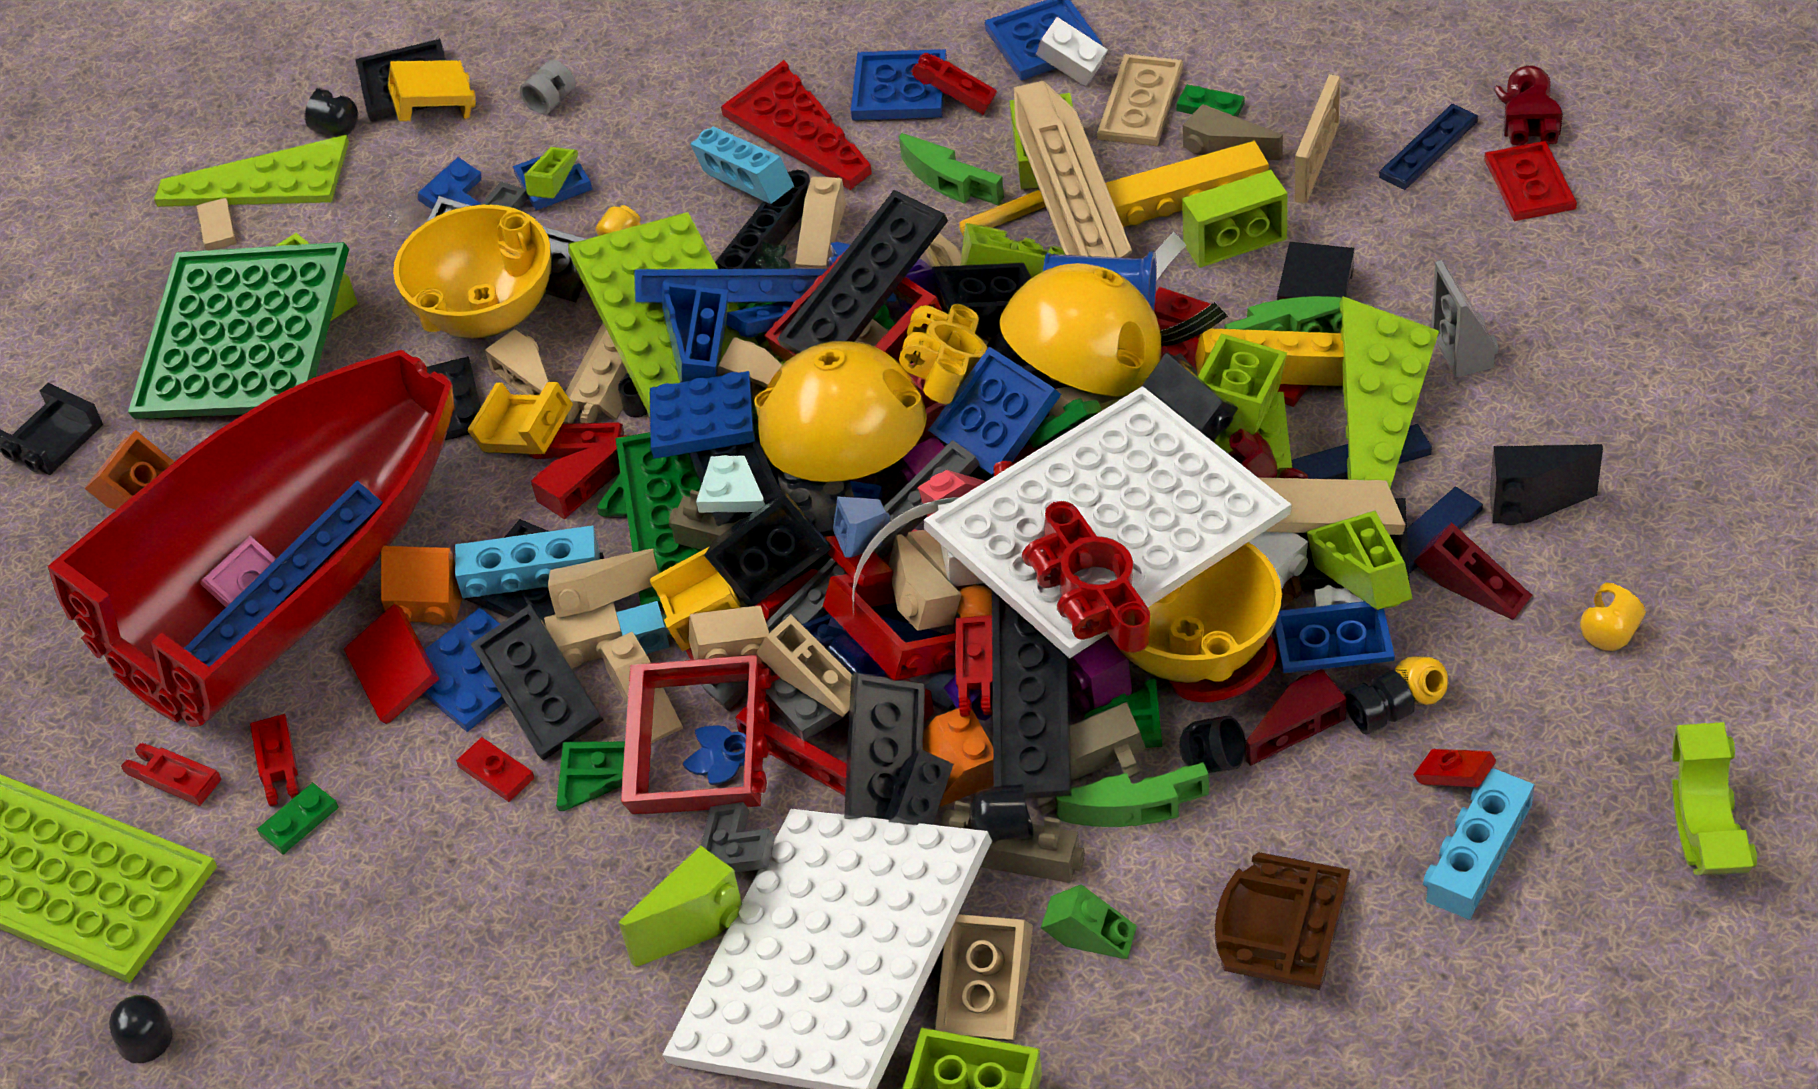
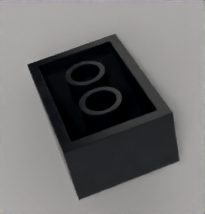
[931,263,1031,333]
[1489,444,1603,525]
[704,493,832,607]

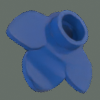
[683,725,746,785]

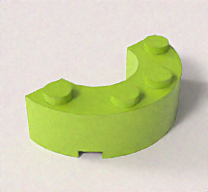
[1672,722,1757,876]

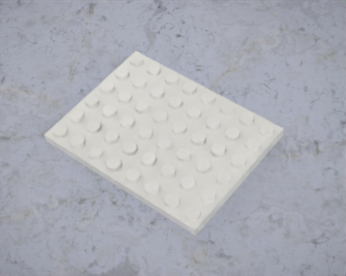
[924,386,1292,658]
[662,809,992,1089]

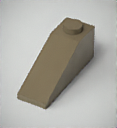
[1183,104,1283,160]

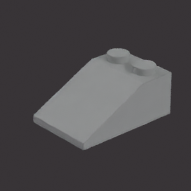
[1431,260,1498,377]

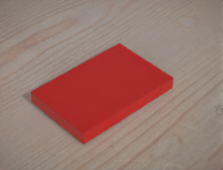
[1484,141,1577,221]
[344,603,439,724]

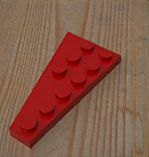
[721,60,872,190]

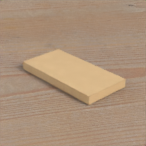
[1097,54,1183,146]
[1295,74,1341,204]
[1258,477,1406,535]

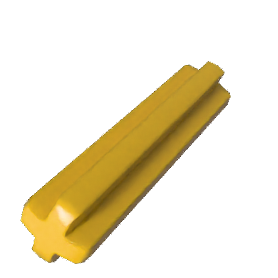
[959,190,1046,236]

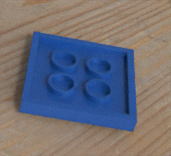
[984,0,1102,81]
[851,49,947,120]
[928,347,1062,476]
[650,371,755,459]
[422,607,505,732]

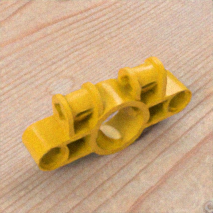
[899,304,988,404]

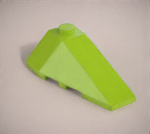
[961,223,1065,278]

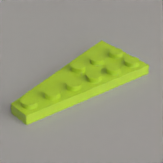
[154,135,349,207]
[1339,296,1439,488]

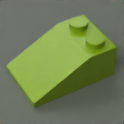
[619,846,742,967]

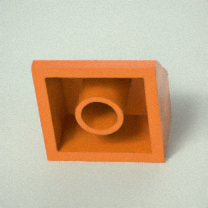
[84,430,175,510]
[381,546,462,625]
[923,708,994,807]

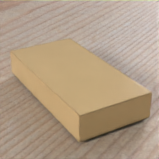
[196,198,237,250]

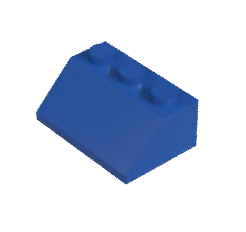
[1272,601,1395,673]

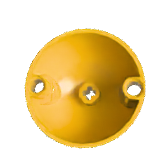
[393,205,551,339]
[1000,263,1161,396]
[754,341,926,482]
[1114,542,1282,683]

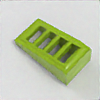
[524,147,578,198]

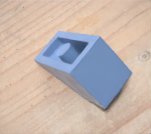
[833,497,890,557]

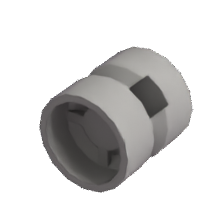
[519,60,576,115]

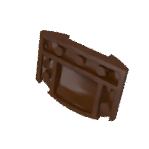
[1215,852,1350,990]

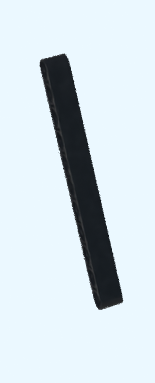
[618,170,810,418]

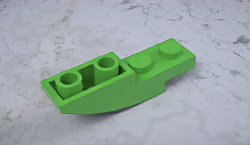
[899,133,1004,205]
[1224,296,1353,333]
[1055,763,1209,827]

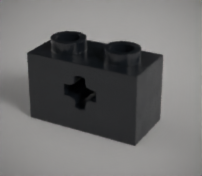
[884,749,954,825]

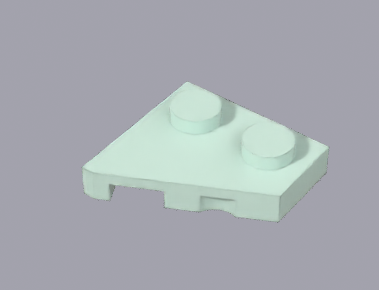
[696,455,765,513]

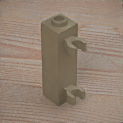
[669,490,742,550]
[1036,702,1146,814]
[939,801,1085,883]

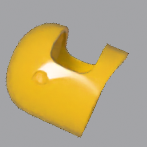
[1580,582,1646,651]

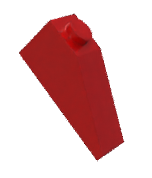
[531,435,626,519]

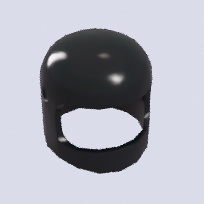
[305,88,358,137]
[1179,716,1246,773]
[971,784,1034,843]
[109,995,173,1063]

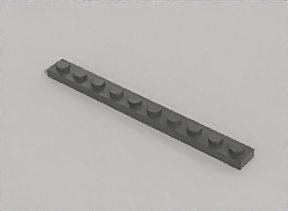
[701,440,980,711]

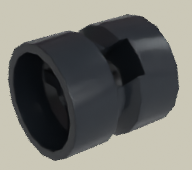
[1344,670,1415,735]

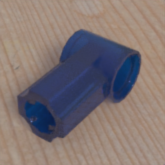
[827,634,889,678]

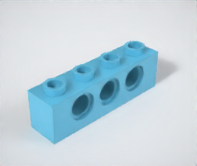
[690,126,794,204]
[455,525,600,598]
[1423,768,1535,920]

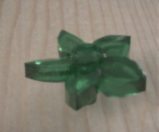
[754,242,791,269]

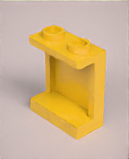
[388,60,476,121]
[468,382,573,454]
[650,547,742,652]

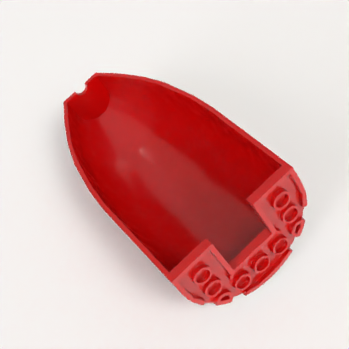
[48,350,455,727]

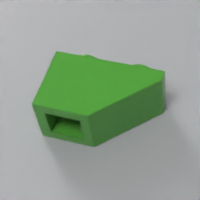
[1041,884,1137,959]

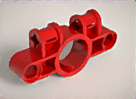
[1022,501,1151,653]

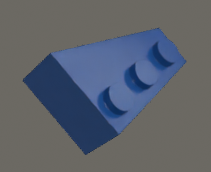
[662,282,728,383]

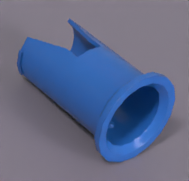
[1043,251,1157,311]

